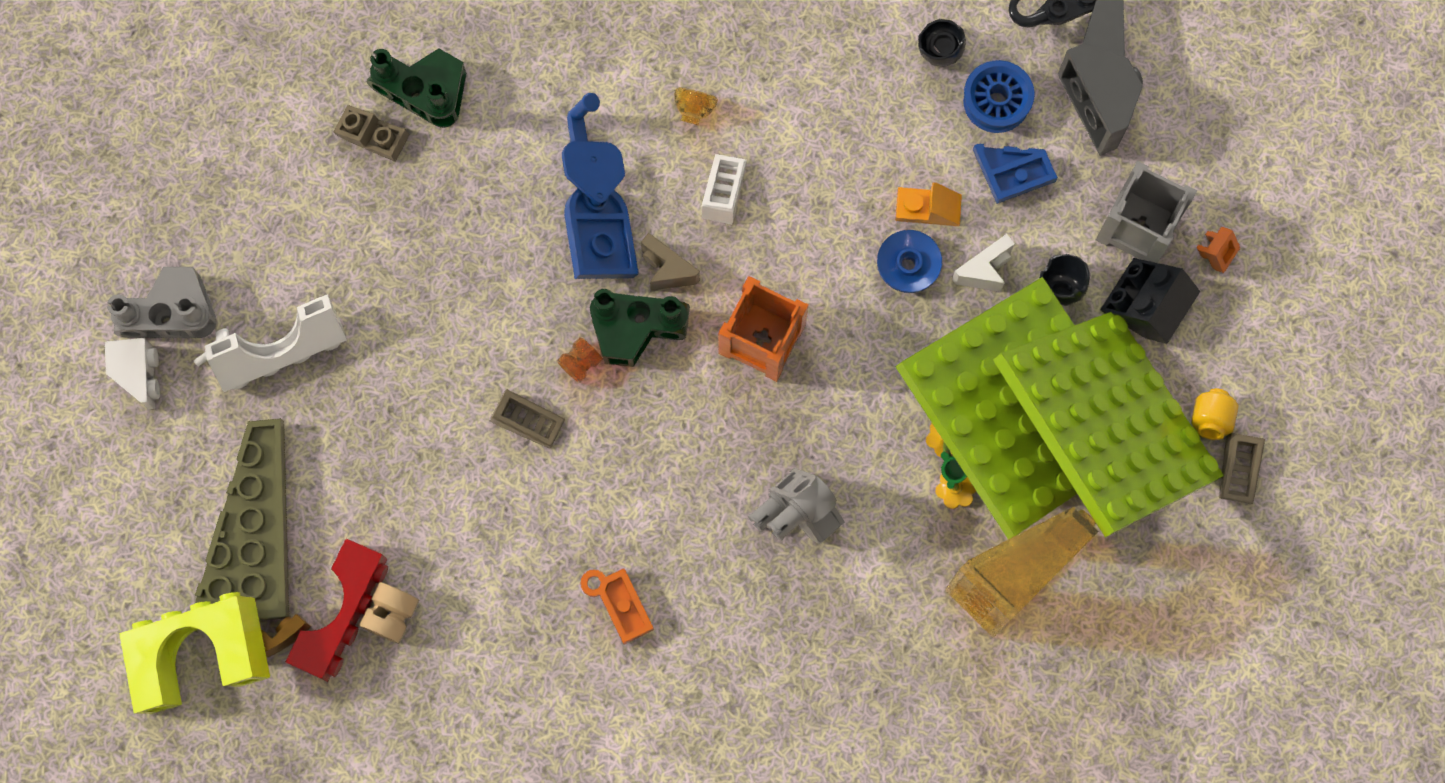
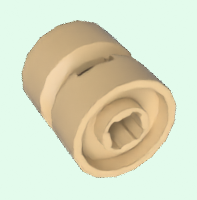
[359,582,420,644]

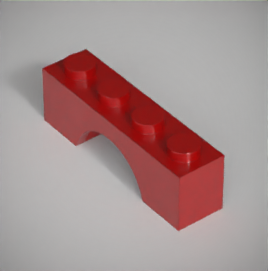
[285,538,388,682]

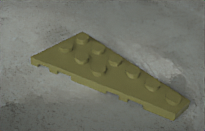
[195,418,289,621]

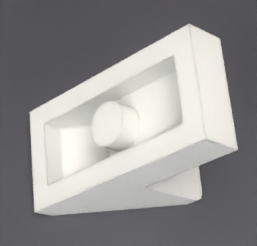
[952,234,1015,292]

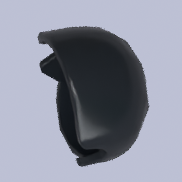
[918,19,966,67]
[1039,254,1090,306]

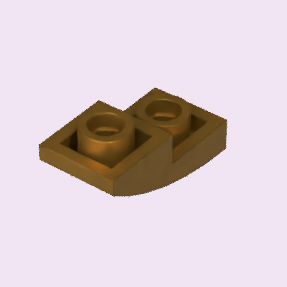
[261,614,312,657]

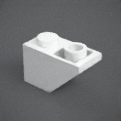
[105,338,160,409]

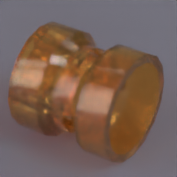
[556,337,603,383]

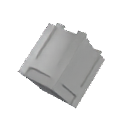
[1095,161,1197,263]

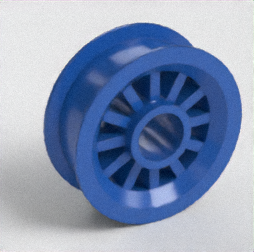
[963,60,1035,133]

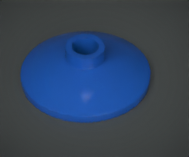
[877,230,942,293]

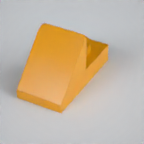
[895,182,962,226]

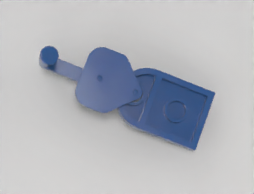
[562,93,639,279]

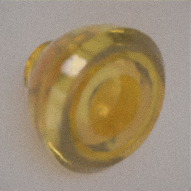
[674,87,718,125]

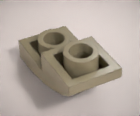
[333,105,410,162]

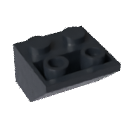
[1100,258,1200,344]

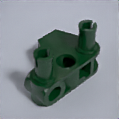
[366,48,467,128]
[590,289,690,367]

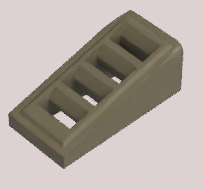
[489,389,565,449]
[1219,433,1265,504]

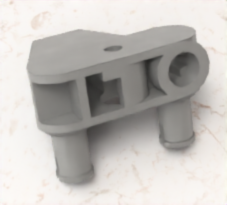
[107,267,217,338]
[748,468,845,544]

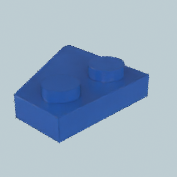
[973,144,1058,204]

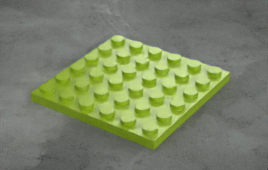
[895,277,1077,540]
[993,310,1224,538]

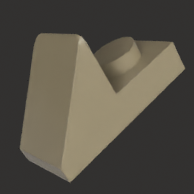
[640,232,700,290]

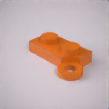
[580,568,654,645]

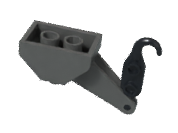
[1008,0,1143,156]

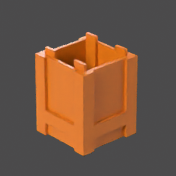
[718,276,809,382]

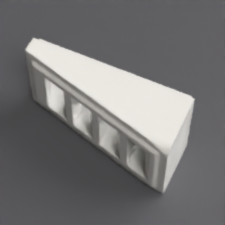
[702,154,747,225]

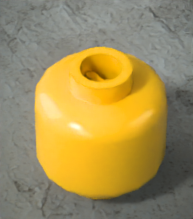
[1191,388,1239,440]

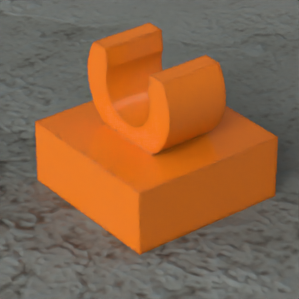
[1197,227,1240,273]

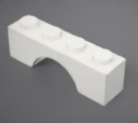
[205,294,347,392]

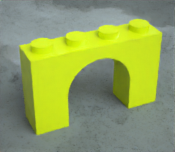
[119,592,271,714]

